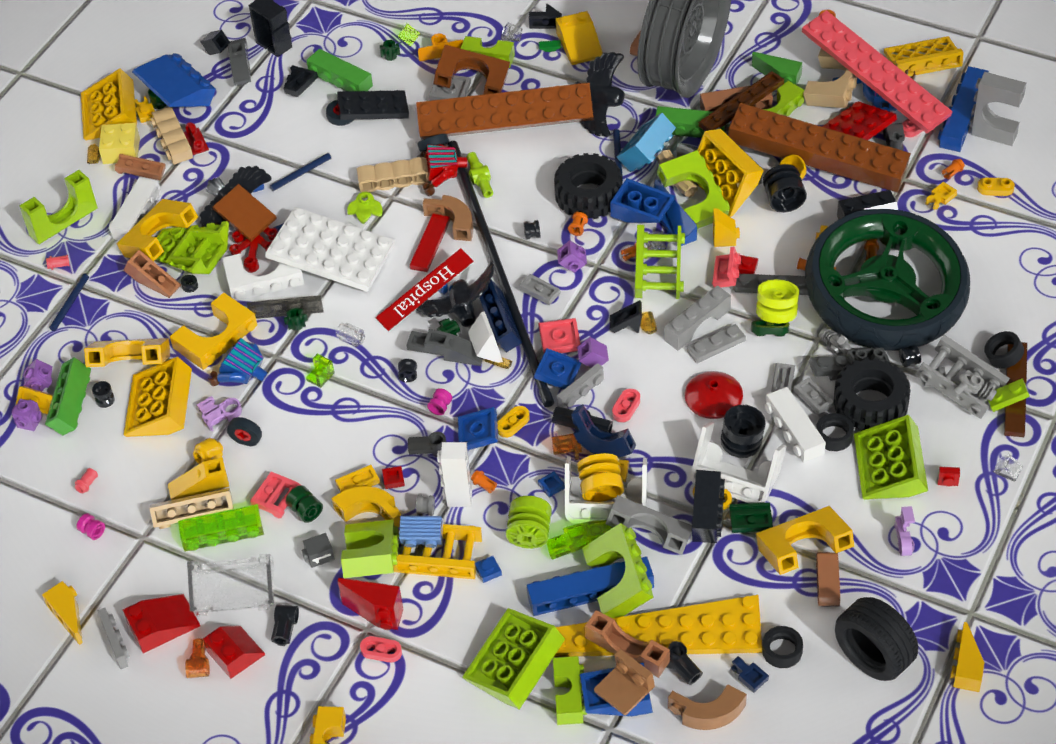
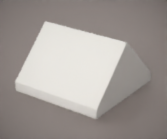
[468,311,503,363]

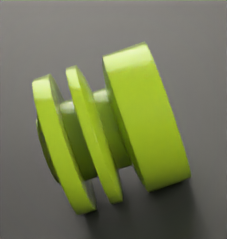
[506,496,552,549]

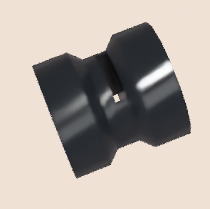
[92,381,115,408]

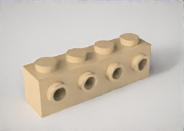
[149,488,234,529]

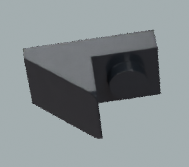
[529,4,562,29]
[610,300,642,333]

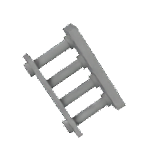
[915,335,1010,419]

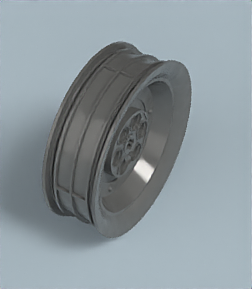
[637,0,731,98]

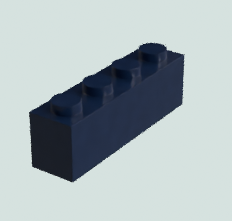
[479,279,522,353]

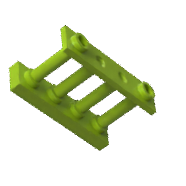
[635,225,685,299]

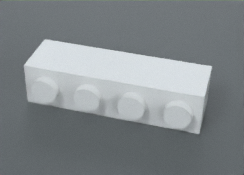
[109,177,162,240]
[764,387,826,463]
[437,442,472,507]

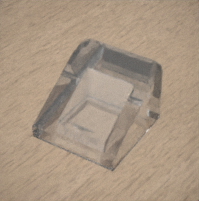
[501,22,522,41]
[993,454,1024,481]

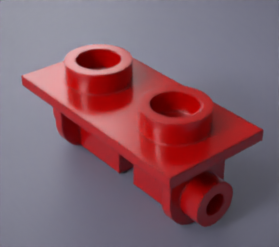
[184,122,209,155]

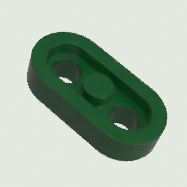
[751,320,790,337]

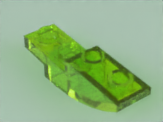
[547,520,613,560]

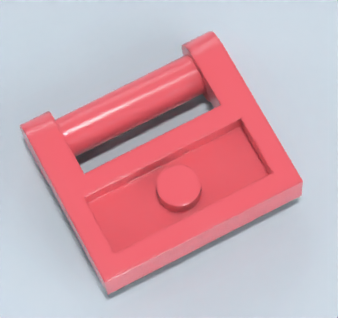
[250,472,301,518]

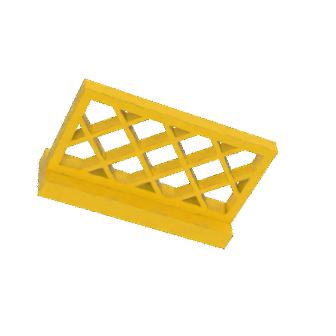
[884,36,963,76]

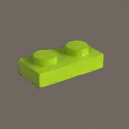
[988,378,1030,412]

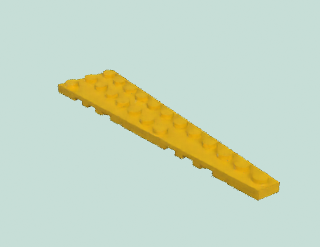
[554,595,762,657]

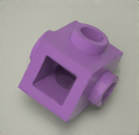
[557,240,587,273]
[23,359,53,391]
[12,399,42,431]

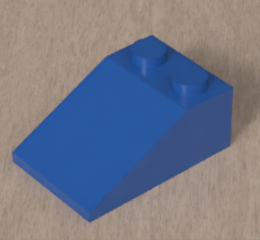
[610,178,675,223]
[580,662,653,717]

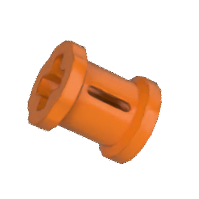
[568,212,588,236]

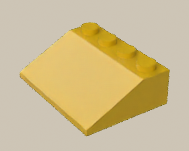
[81,68,137,140]
[698,129,764,217]
[124,356,192,437]

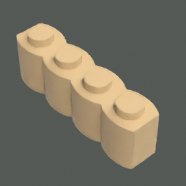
[150,107,193,165]
[356,157,430,192]

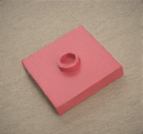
[538,318,581,354]

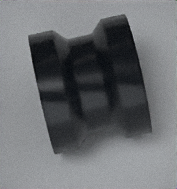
[524,220,541,240]
[899,345,921,368]
[398,359,417,382]

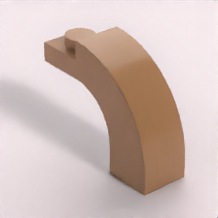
[423,195,473,241]
[668,685,747,730]

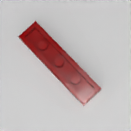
[410,213,450,272]

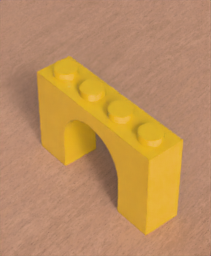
[116,199,198,262]
[170,293,257,370]
[84,338,170,367]
[756,506,854,575]

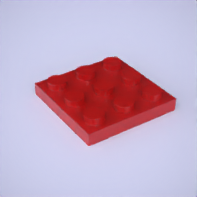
[822,101,897,140]

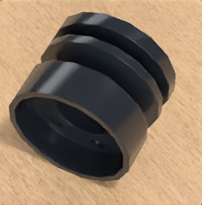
[763,164,807,213]
[720,405,766,458]

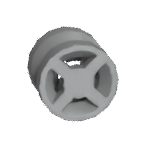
[416,495,435,516]

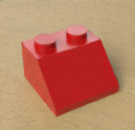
[203,626,265,679]

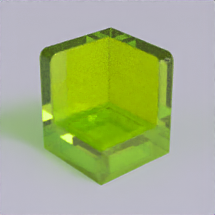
[397,22,421,47]
[306,353,335,388]

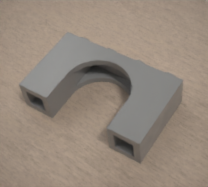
[970,72,1027,146]

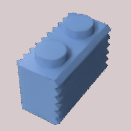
[399,516,443,548]

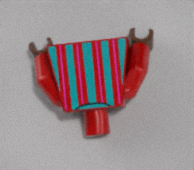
[420,144,467,196]

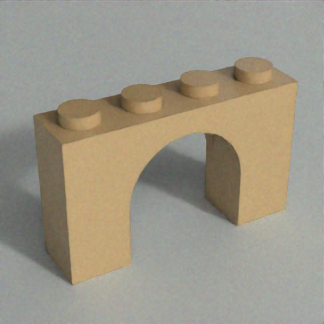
[803,48,858,108]

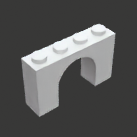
[222,254,304,300]

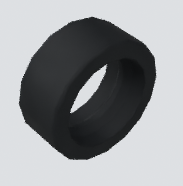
[984,331,1024,369]
[816,413,854,451]
[762,626,803,668]

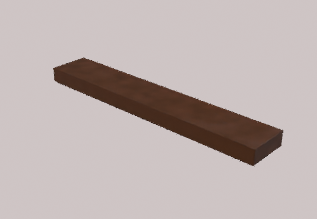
[699,71,784,131]
[1004,342,1028,438]

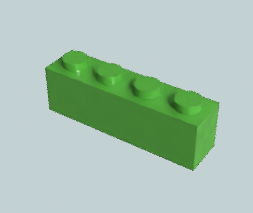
[307,49,373,91]
[655,106,726,138]
[45,357,91,436]

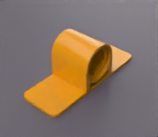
[418,33,463,61]

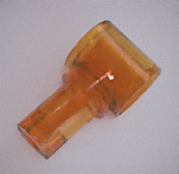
[185,638,210,678]

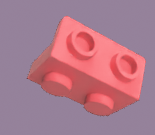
[712,247,741,288]

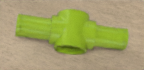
[466,152,493,198]

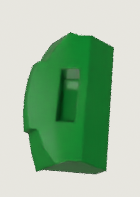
[539,40,562,52]

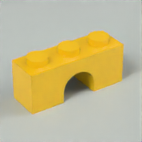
[310,706,346,744]

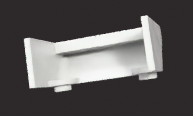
[690,421,787,503]
[565,456,647,524]

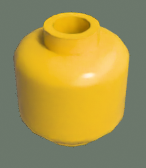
[193,438,223,464]

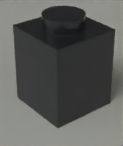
[200,30,230,55]

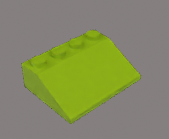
[854,414,928,500]
[462,608,565,710]

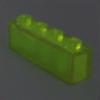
[178,504,264,552]

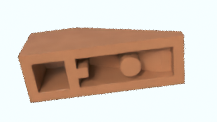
[123,250,181,298]

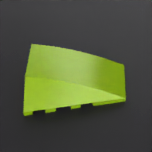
[156,221,229,274]

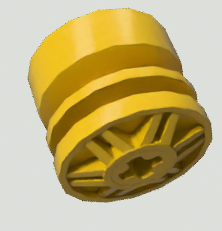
[577,453,624,502]

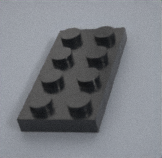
[337,90,409,120]

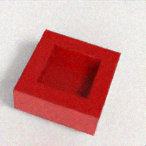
[738,255,759,274]
[382,466,405,489]
[937,467,960,487]

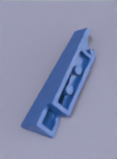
[653,179,697,246]

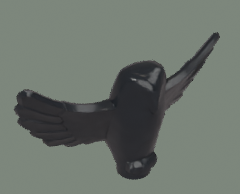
[575,52,625,137]
[200,166,272,227]
[416,260,495,327]

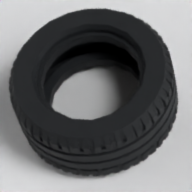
[835,597,918,681]

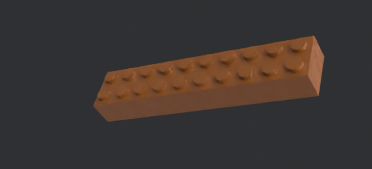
[416,83,593,139]
[728,103,911,193]

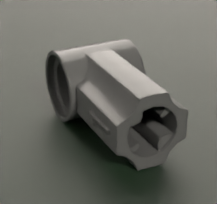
[408,431,447,457]

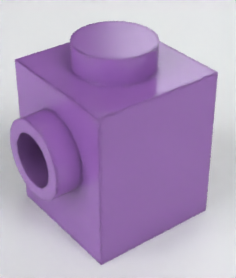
[577,337,609,368]

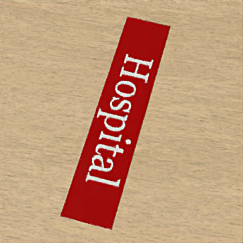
[375,248,474,331]

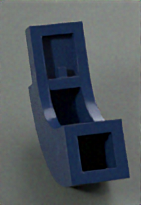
[571,404,636,458]

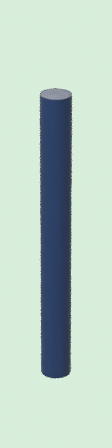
[613,129,623,182]
[270,153,331,191]
[49,274,89,331]

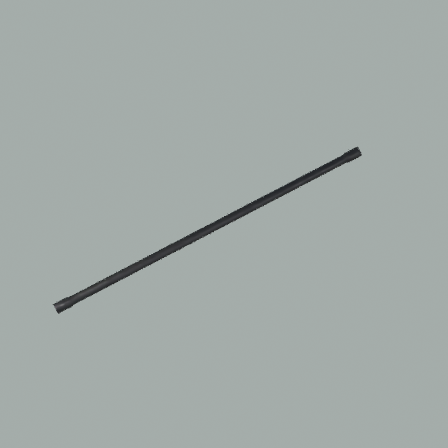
[447,141,554,407]

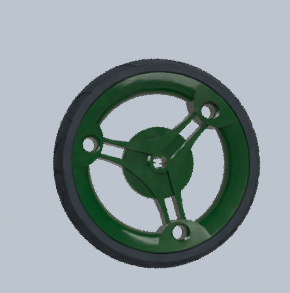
[805,208,970,351]

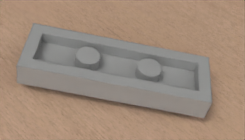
[687,324,746,364]
[557,363,604,408]
[97,608,130,669]

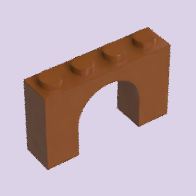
[433,45,510,95]

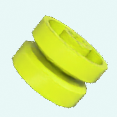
[756,279,799,324]

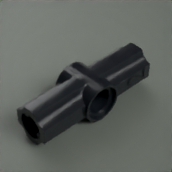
[552,406,613,433]

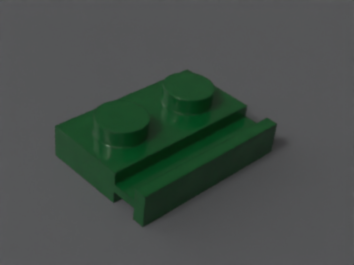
[729,502,773,533]

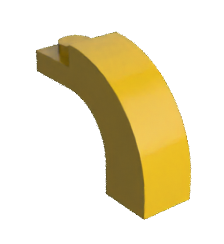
[331,486,401,528]

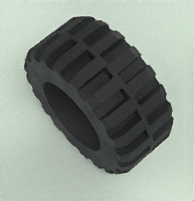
[554,153,622,219]
[834,358,911,431]

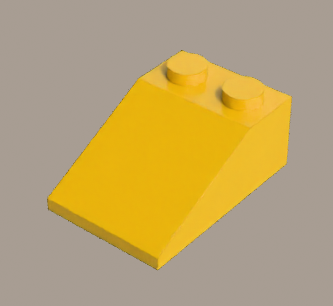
[556,11,603,65]

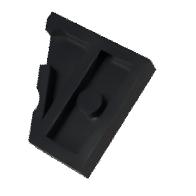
[283,65,318,97]

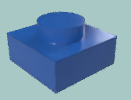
[475,556,502,583]

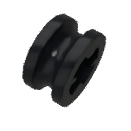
[181,275,198,293]

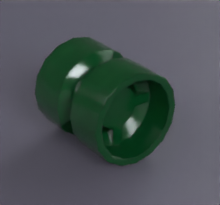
[285,485,323,523]

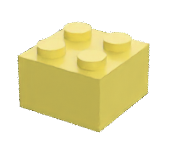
[99,123,140,164]

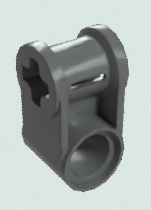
[883,123,905,151]

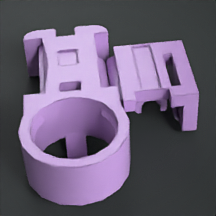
[197,396,242,431]
[894,506,915,556]

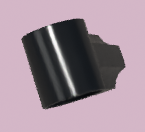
[271,604,299,646]
[667,641,703,685]

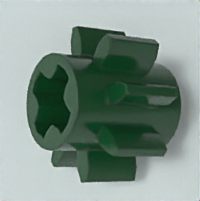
[380,40,400,61]
[284,308,308,331]
[437,318,460,336]

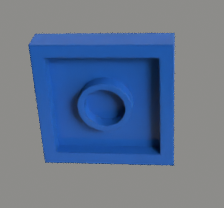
[534,348,582,389]
[458,407,498,450]

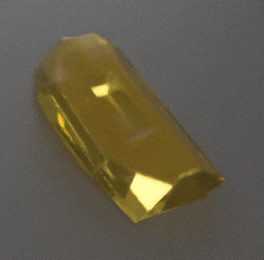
[87,144,101,164]
[640,311,657,334]
[485,357,512,369]

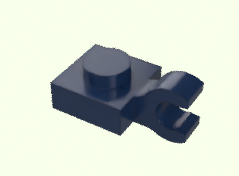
[731,656,769,693]

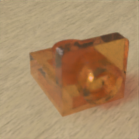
[552,433,582,460]

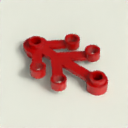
[229,227,278,273]

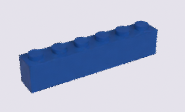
[938,66,989,152]
[527,556,654,616]

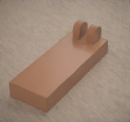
[115,154,166,181]

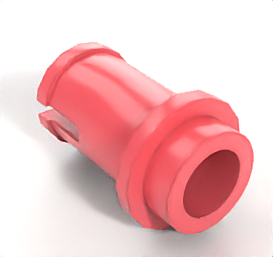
[46,255,70,270]
[74,468,98,494]

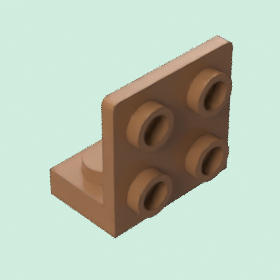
[594,649,655,715]

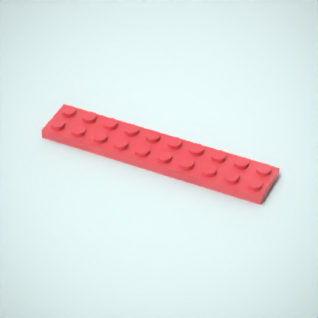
[802,10,952,134]

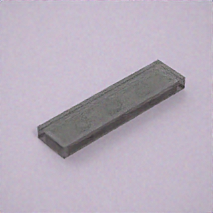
[247,295,324,319]

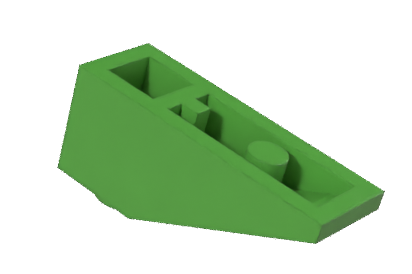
[752,52,802,85]

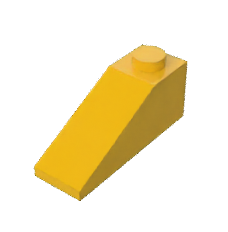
[42,581,83,645]

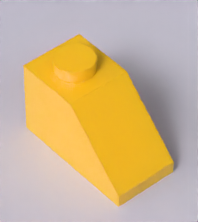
[713,208,740,247]

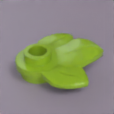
[347,191,383,224]

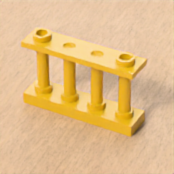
[394,524,482,579]

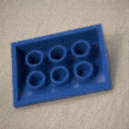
[132,53,216,107]

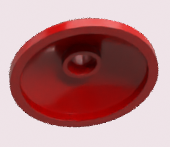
[685,371,743,419]

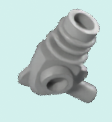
[819,328,851,355]
[951,370,997,401]

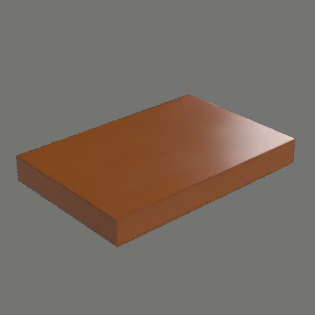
[213,184,277,242]

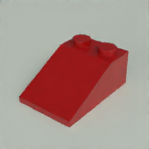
[338,578,403,630]
[123,594,200,653]

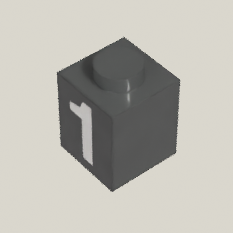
[301,533,335,568]

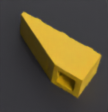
[168,457,230,500]
[950,622,984,692]

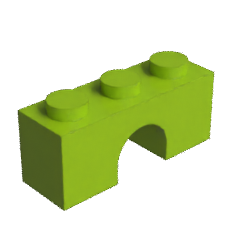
[461,36,515,68]
[553,656,587,725]

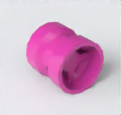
[427,388,453,415]
[77,513,105,540]

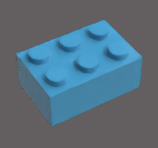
[617,113,676,172]

